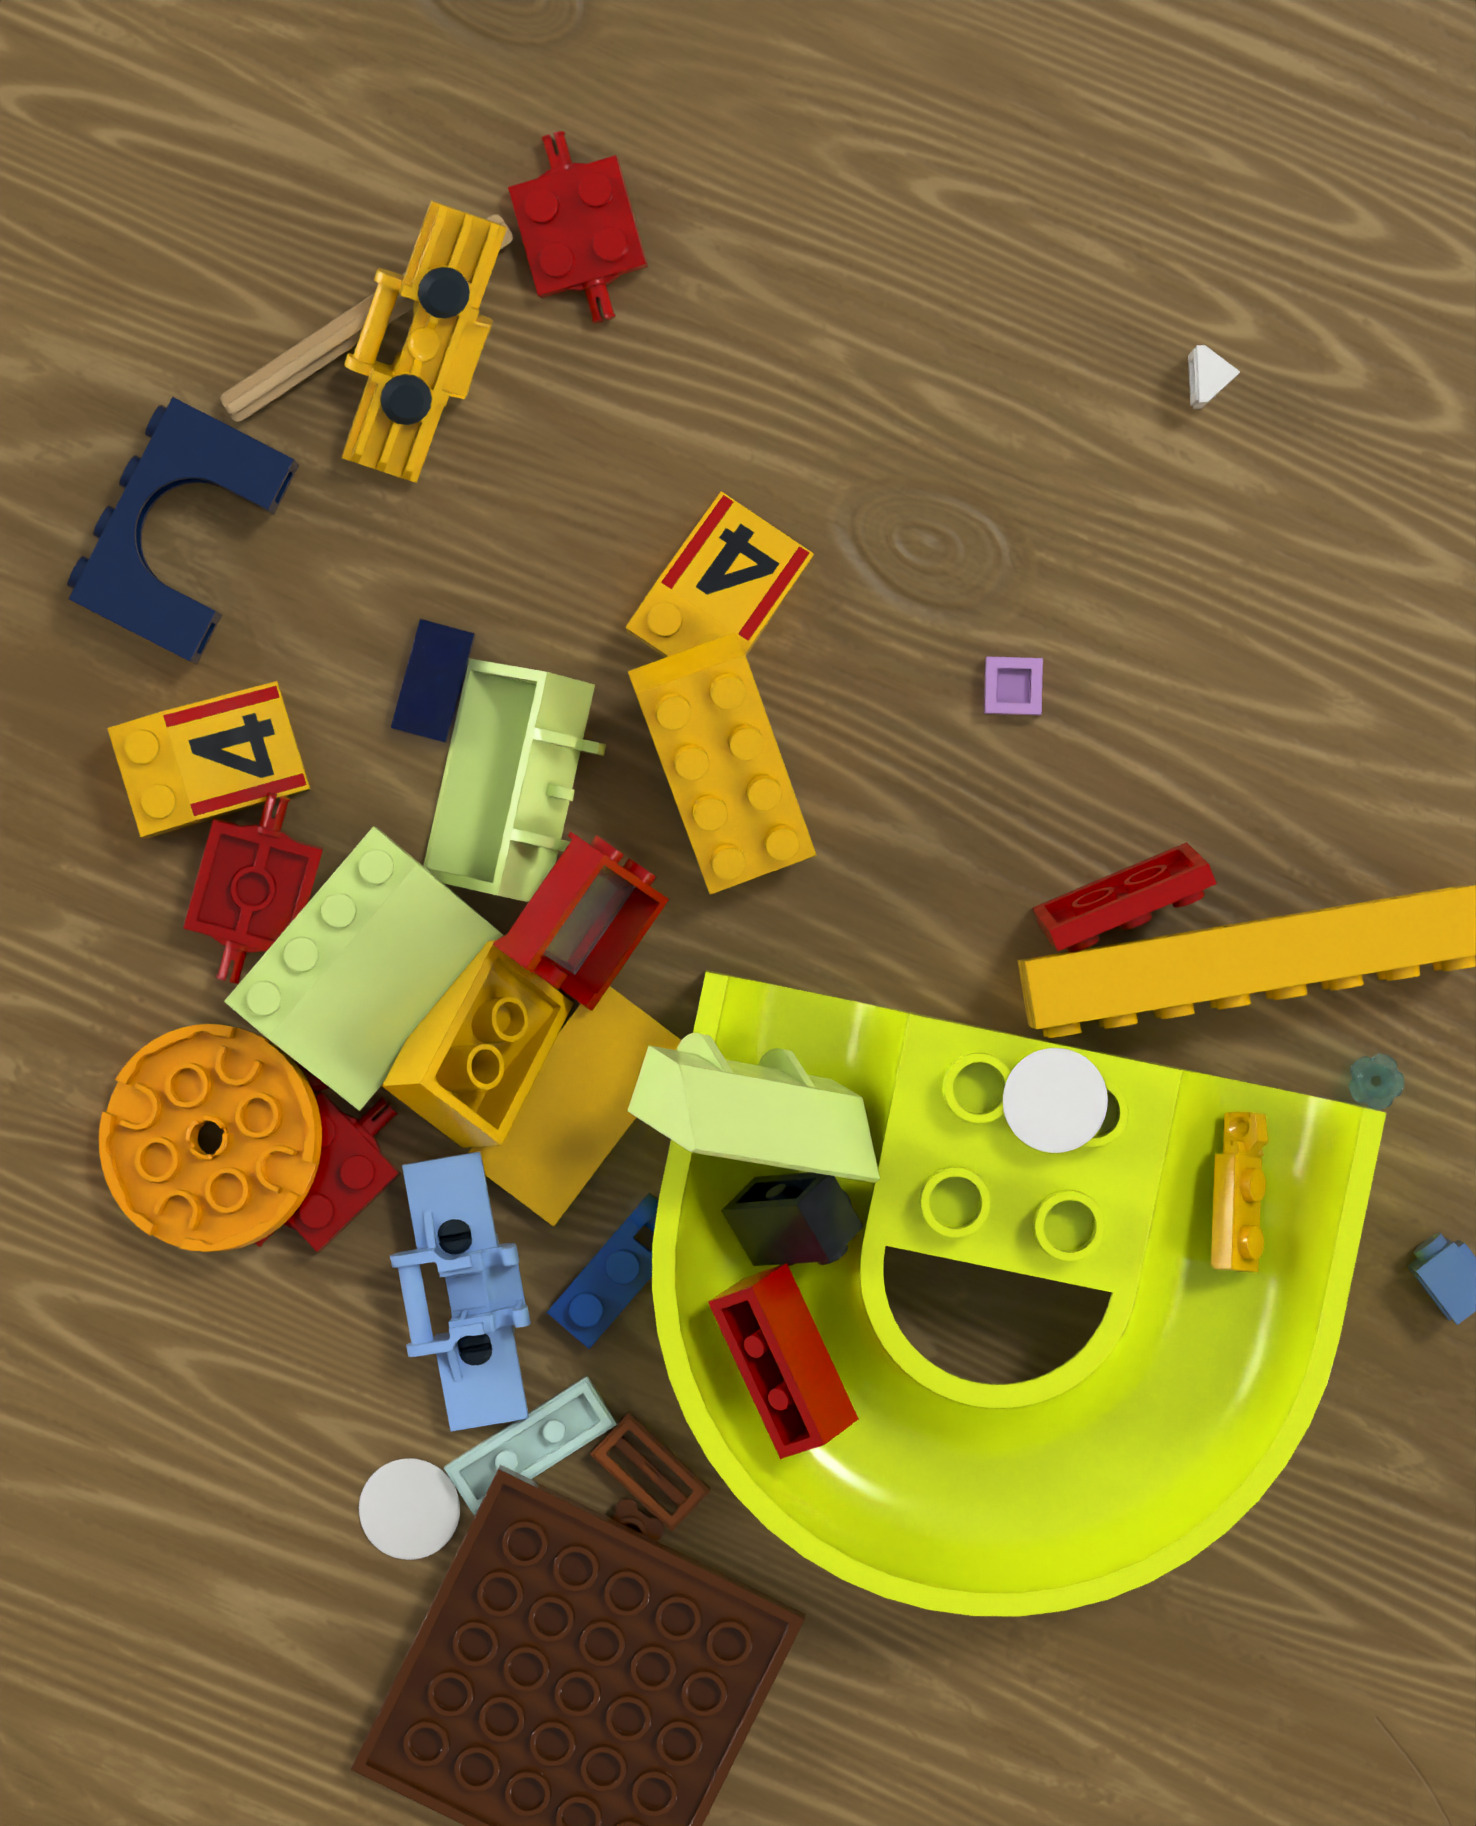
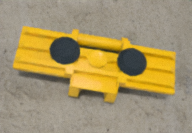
[341,200,507,483]

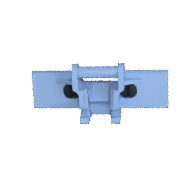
[390,1151,531,1431]

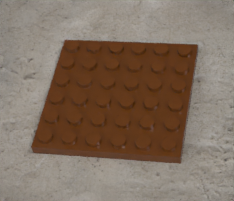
[351,1464,806,1826]

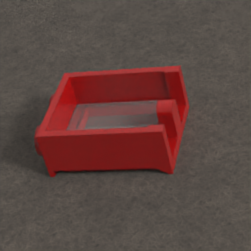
[493,831,669,1011]

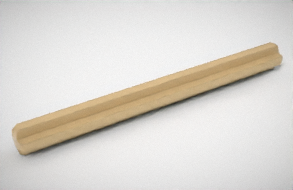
[220,214,513,423]

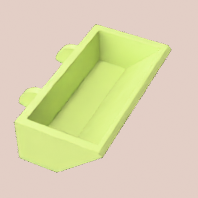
[423,658,606,902]
[628,1033,880,1183]

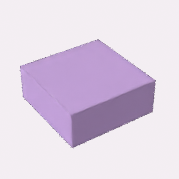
[984,657,1043,716]

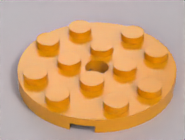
[99,1024,322,1252]

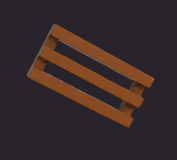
[590,1411,711,1532]

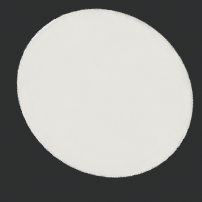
[1003,1048,1108,1153]
[359,1458,460,1560]

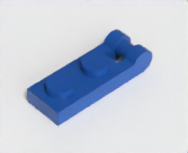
[546,1192,658,1349]

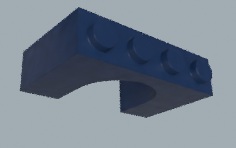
[67,397,299,665]

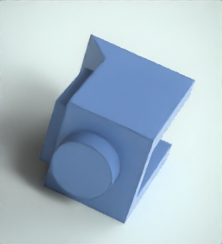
[1407,1232,1476,1325]

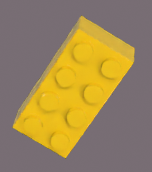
[628,632,817,895]

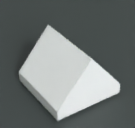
[1188,345,1240,409]

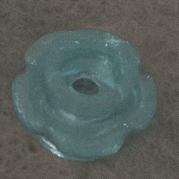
[1348,1054,1404,1109]

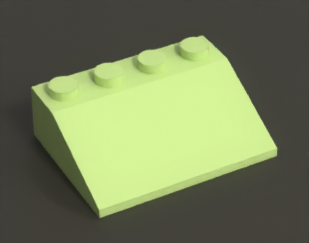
[224,826,504,1111]

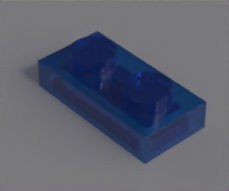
[391,619,476,743]

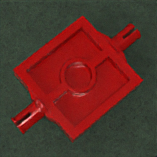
[508,131,648,323]
[183,792,323,984]
[255,1092,402,1252]

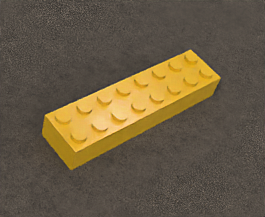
[1017,885,1476,1038]

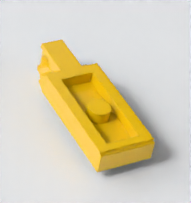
[1211,1112,1268,1272]

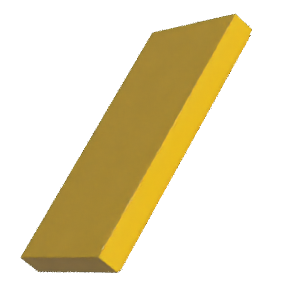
[468,986,681,1227]

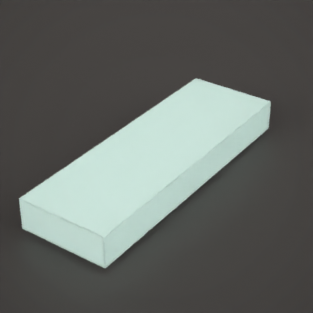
[444,1375,617,1515]

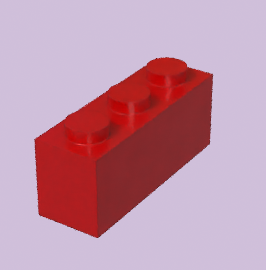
[708,1263,859,1459]

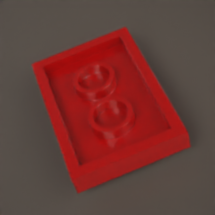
[1032,842,1217,952]

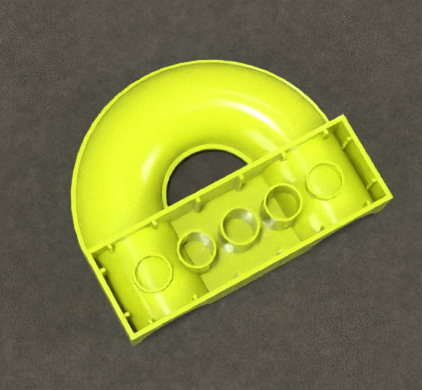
[652,970,1386,1617]

